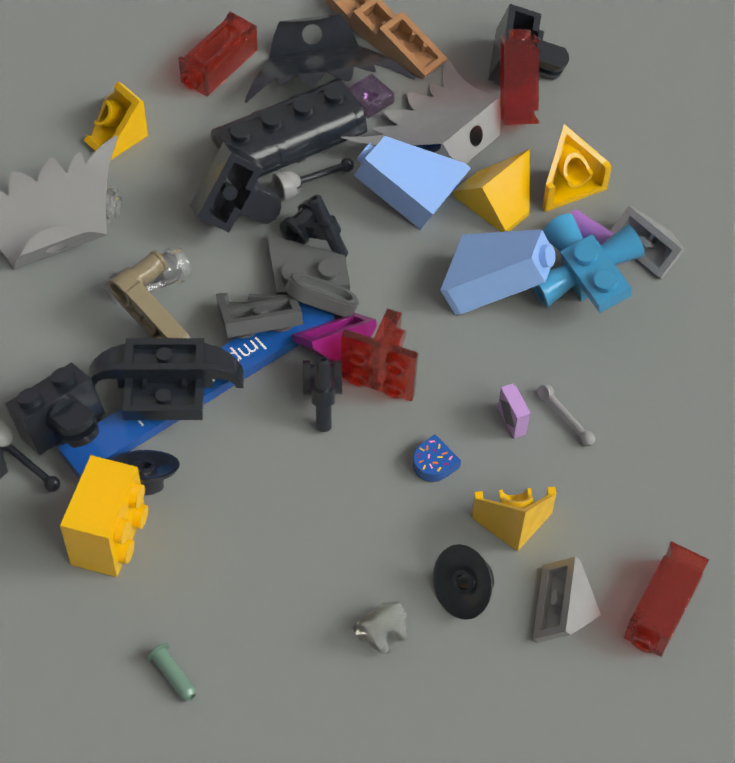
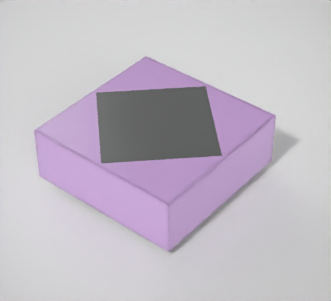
[498,383,531,439]

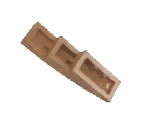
[325,0,448,79]

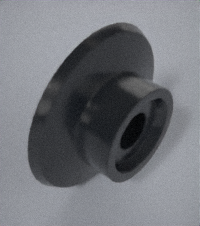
[110,450,180,495]
[433,544,494,620]

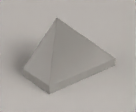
[610,206,685,279]
[533,557,601,642]

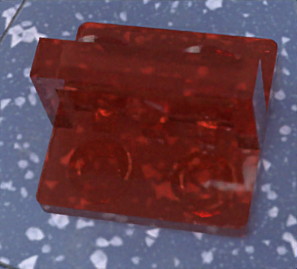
[341,308,418,401]

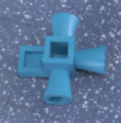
[532,213,645,313]

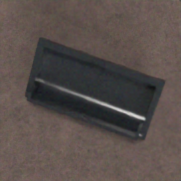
[211,78,367,177]

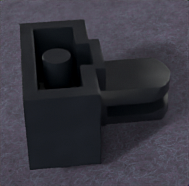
[488,4,569,90]
[189,142,281,233]
[5,362,105,456]

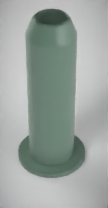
[146,643,196,701]

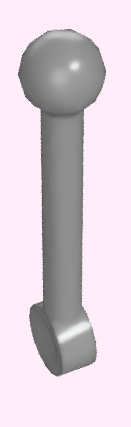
[537,384,595,446]

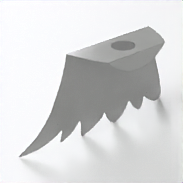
[341,56,501,164]
[0,136,118,269]

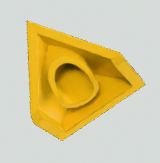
[84,82,148,160]
[542,124,612,212]
[453,149,530,232]
[472,487,557,552]

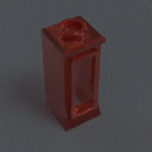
[178,11,258,97]
[500,29,540,125]
[623,541,709,657]

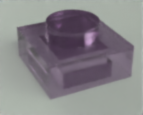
[349,74,395,119]

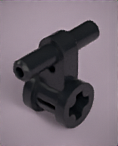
[279,195,348,258]
[303,357,342,432]

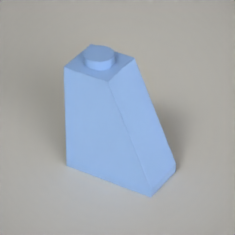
[354,136,471,230]
[440,229,555,315]

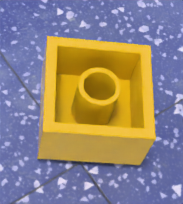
[60,455,149,577]

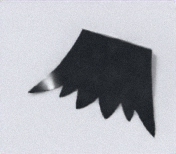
[245,13,415,103]

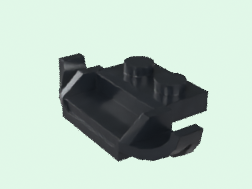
[88,338,244,420]

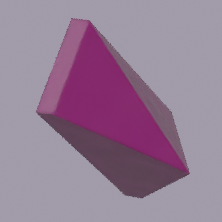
[292,313,377,373]

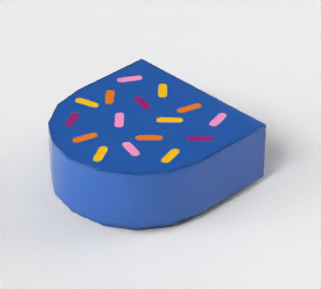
[413,434,461,482]

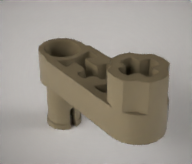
[108,250,191,338]

